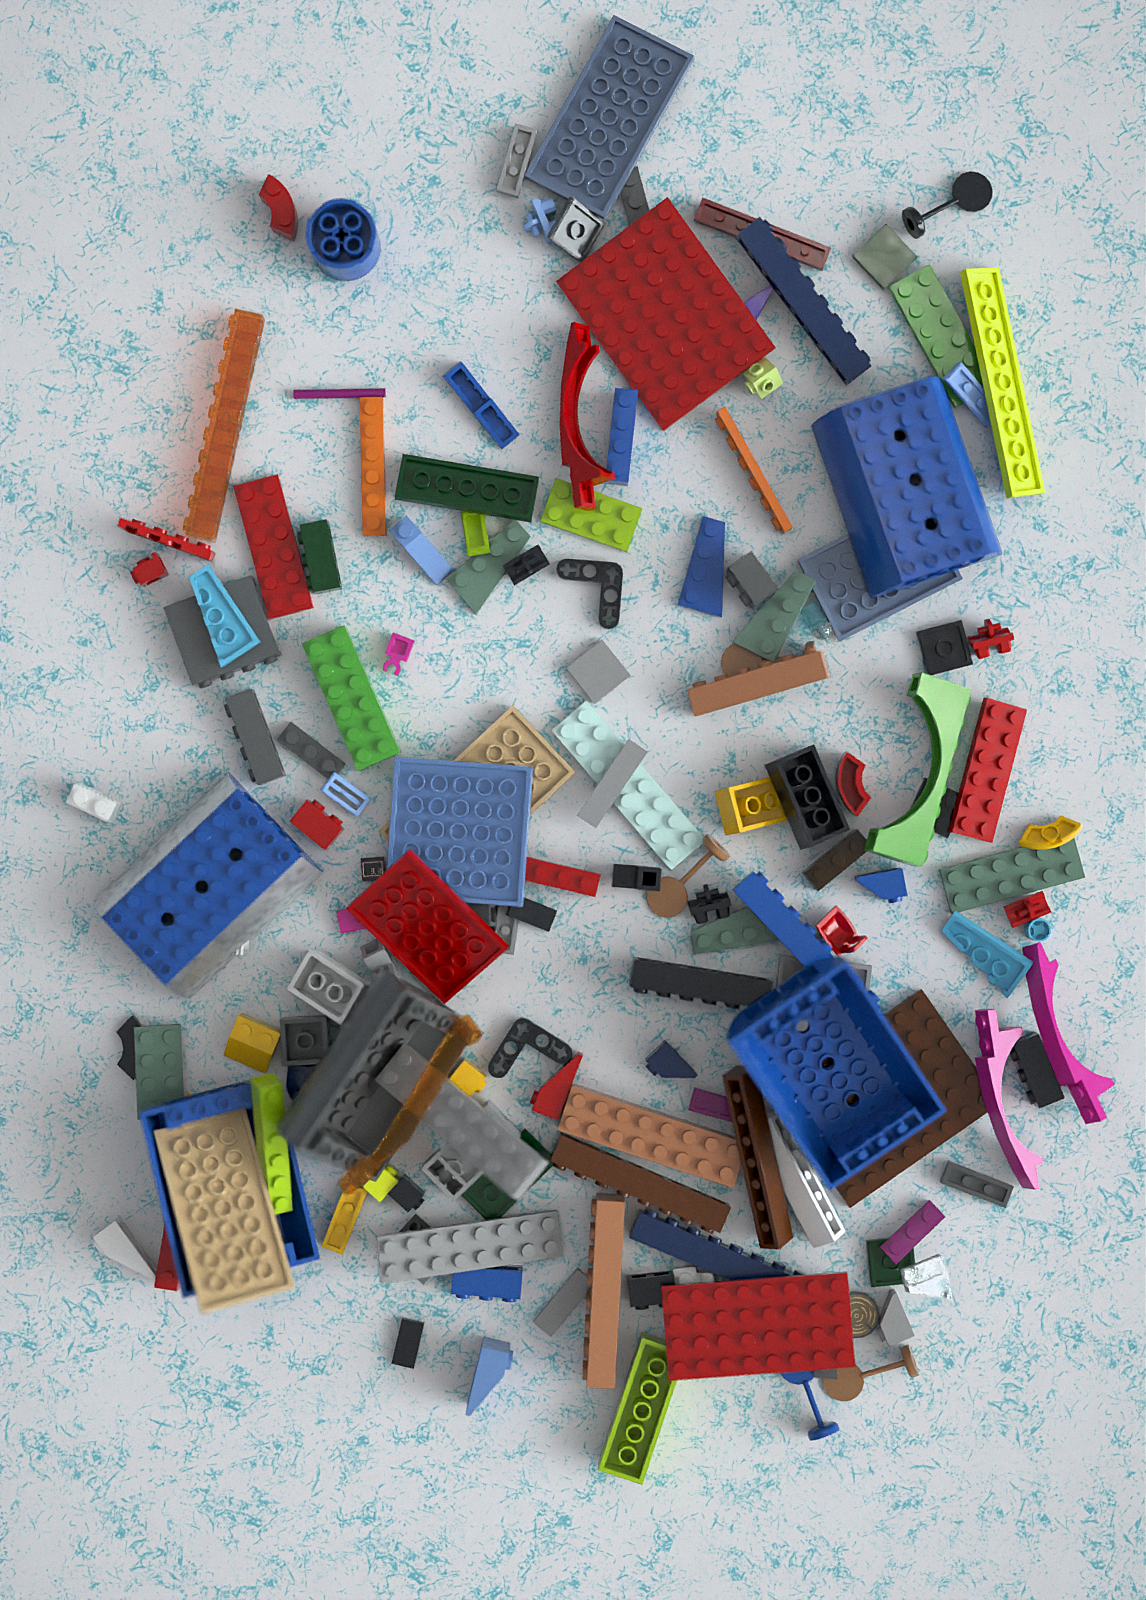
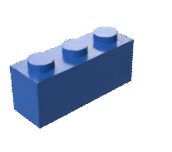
[451,1266,523,1302]

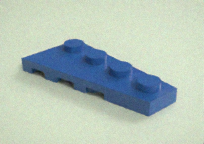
[678,516,725,618]

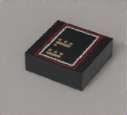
[361,857,385,881]

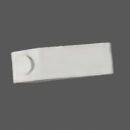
[93,1217,157,1280]

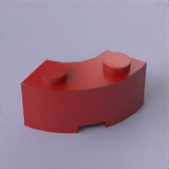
[259,174,298,242]
[835,752,871,816]

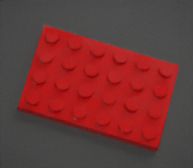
[346,849,509,1004]

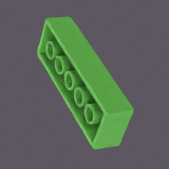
[302,625,402,771]

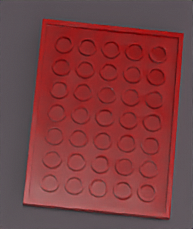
[556,197,776,431]

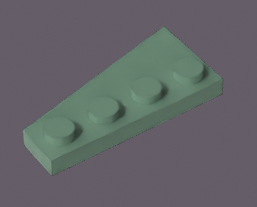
[446,520,530,615]
[690,907,778,954]

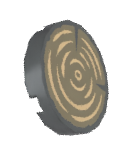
[849,1291,879,1338]

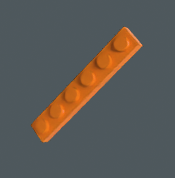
[359,397,386,536]
[715,406,793,534]

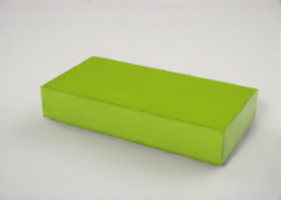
[461,512,491,557]

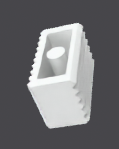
[66,783,121,823]

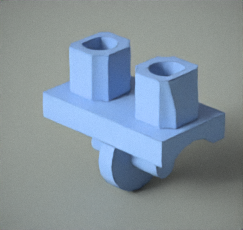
[523,198,556,244]

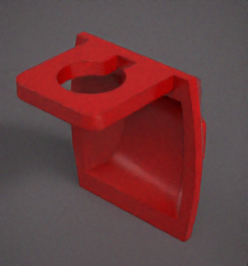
[815,905,868,956]

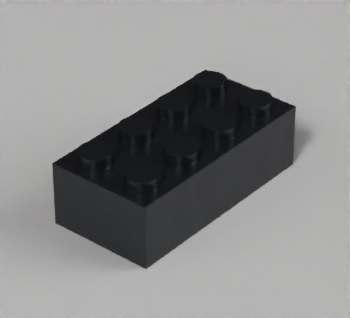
[765,744,850,850]

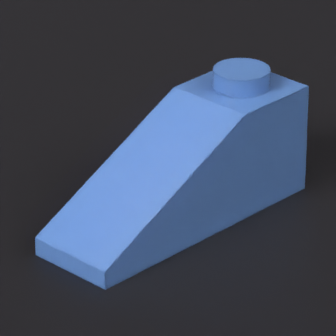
[389,515,454,585]

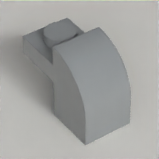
[360,939,399,980]

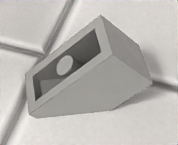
[876,1289,915,1347]

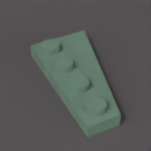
[732,570,816,663]

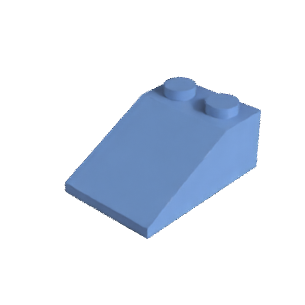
[465,1337,513,1416]

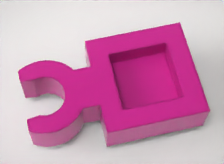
[383,632,415,676]

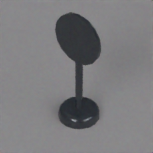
[902,171,993,239]

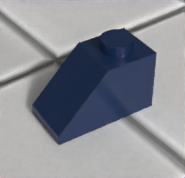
[645,1040,698,1078]

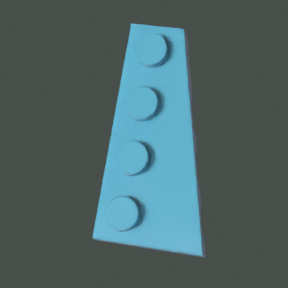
[189,564,260,668]
[941,910,1033,999]

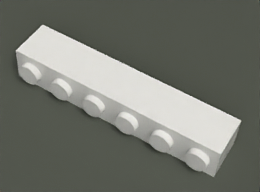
[767,1111,846,1248]

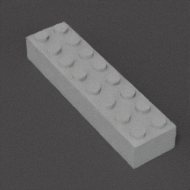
[375,1044,549,1200]

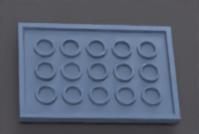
[797,518,963,642]

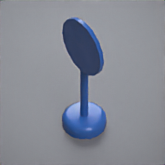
[781,1370,840,1441]

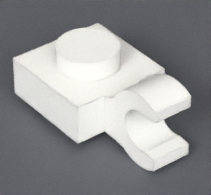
[673,1265,714,1284]

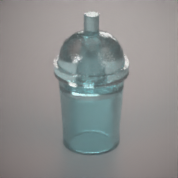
[800,602,832,644]

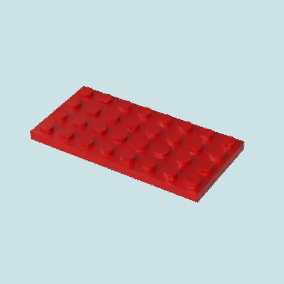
[661,1271,856,1381]

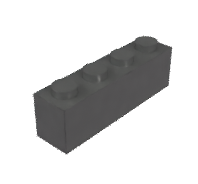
[224,689,286,785]

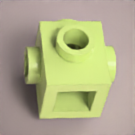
[743,357,784,399]

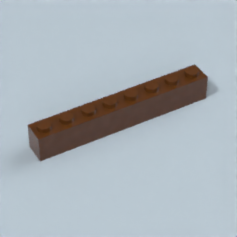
[722,1065,793,1250]
[550,1132,731,1234]

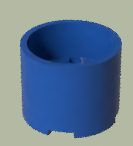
[306,198,381,281]

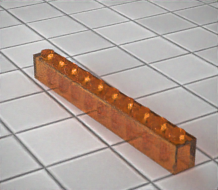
[183,309,265,543]

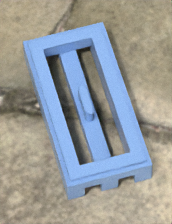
[320,771,371,817]

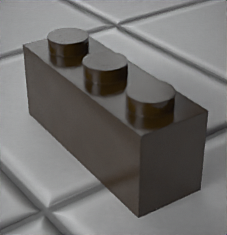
[801,829,867,891]

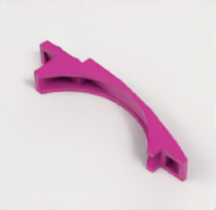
[1022,942,1115,1124]
[974,1009,1043,1190]

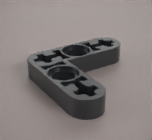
[556,559,623,630]
[488,1018,572,1078]

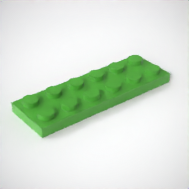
[888,264,983,408]

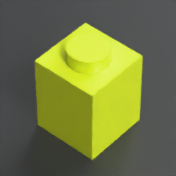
[363,1164,400,1202]

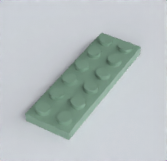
[939,838,1085,914]

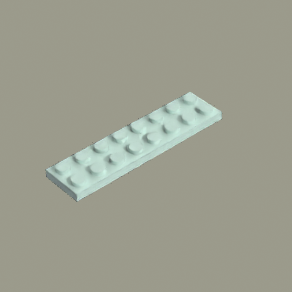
[551,701,704,870]

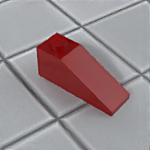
[530,1052,583,1120]

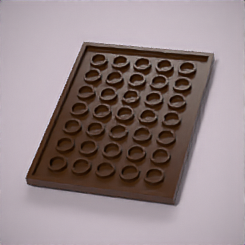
[821,989,988,1208]

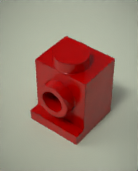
[130,552,169,587]

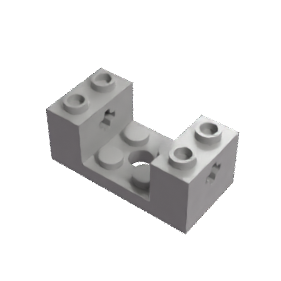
[421,1100,521,1202]

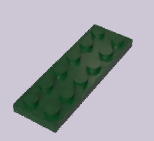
[395,454,539,523]

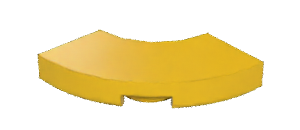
[1019,815,1082,850]

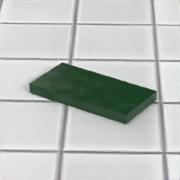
[461,1128,553,1220]

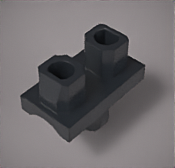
[503,545,550,586]
[687,884,732,924]

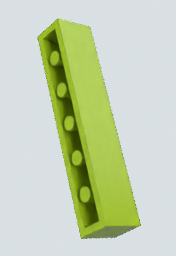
[250,1073,293,1215]

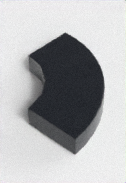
[116,1015,142,1080]

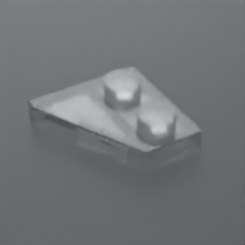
[900,1254,953,1299]

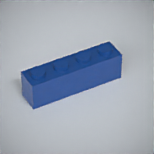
[605,388,638,486]

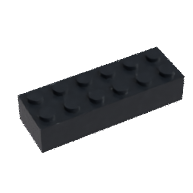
[629,956,773,1009]

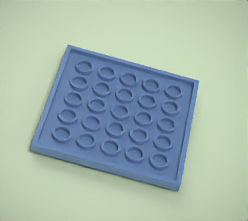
[387,757,533,907]

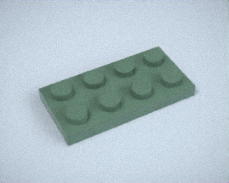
[133,1024,184,1120]

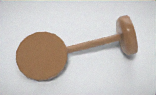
[721,641,815,678]
[646,834,730,918]
[823,1344,919,1401]

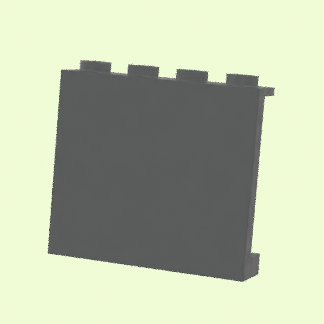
[164,575,282,689]

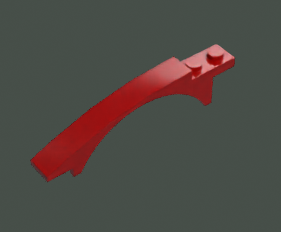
[559,322,615,511]

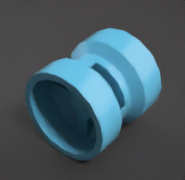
[1024,918,1051,942]

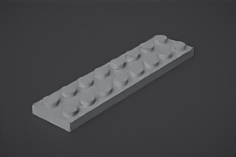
[375,1210,562,1284]

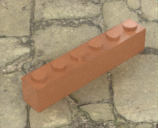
[687,647,830,716]

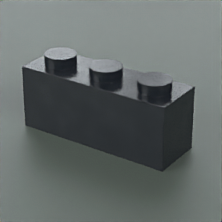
[1009,1032,1065,1109]

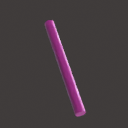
[293,388,386,399]

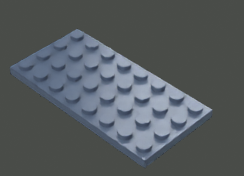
[524,15,695,220]

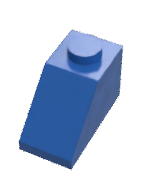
[854,868,908,903]

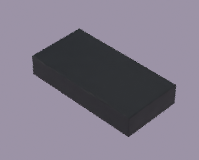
[506,897,557,932]
[391,1317,425,1369]

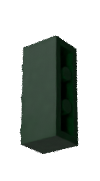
[297,519,342,595]

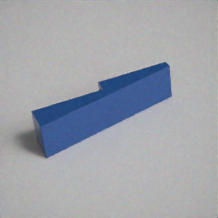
[442,361,520,449]

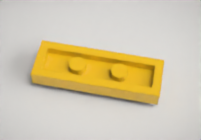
[321,1181,368,1255]

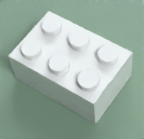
[287,949,371,1025]

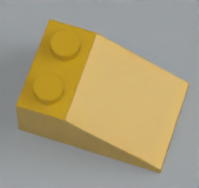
[714,777,787,836]

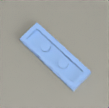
[942,362,991,428]

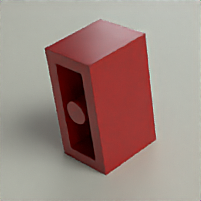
[289,799,345,850]

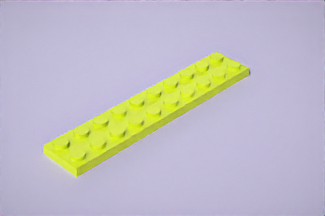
[960,267,1045,499]

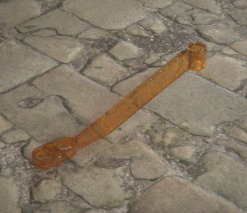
[338,1014,483,1195]

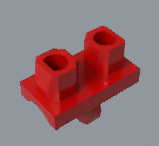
[967,619,1014,659]
[1003,891,1052,928]

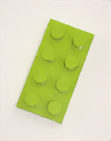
[540,478,642,552]

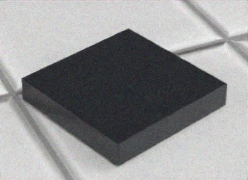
[916,620,973,675]

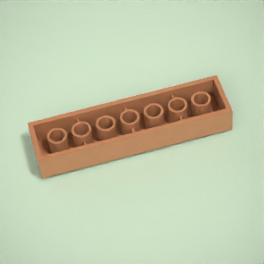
[557,1083,741,1188]
[582,1193,625,1389]

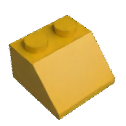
[224,1013,281,1074]

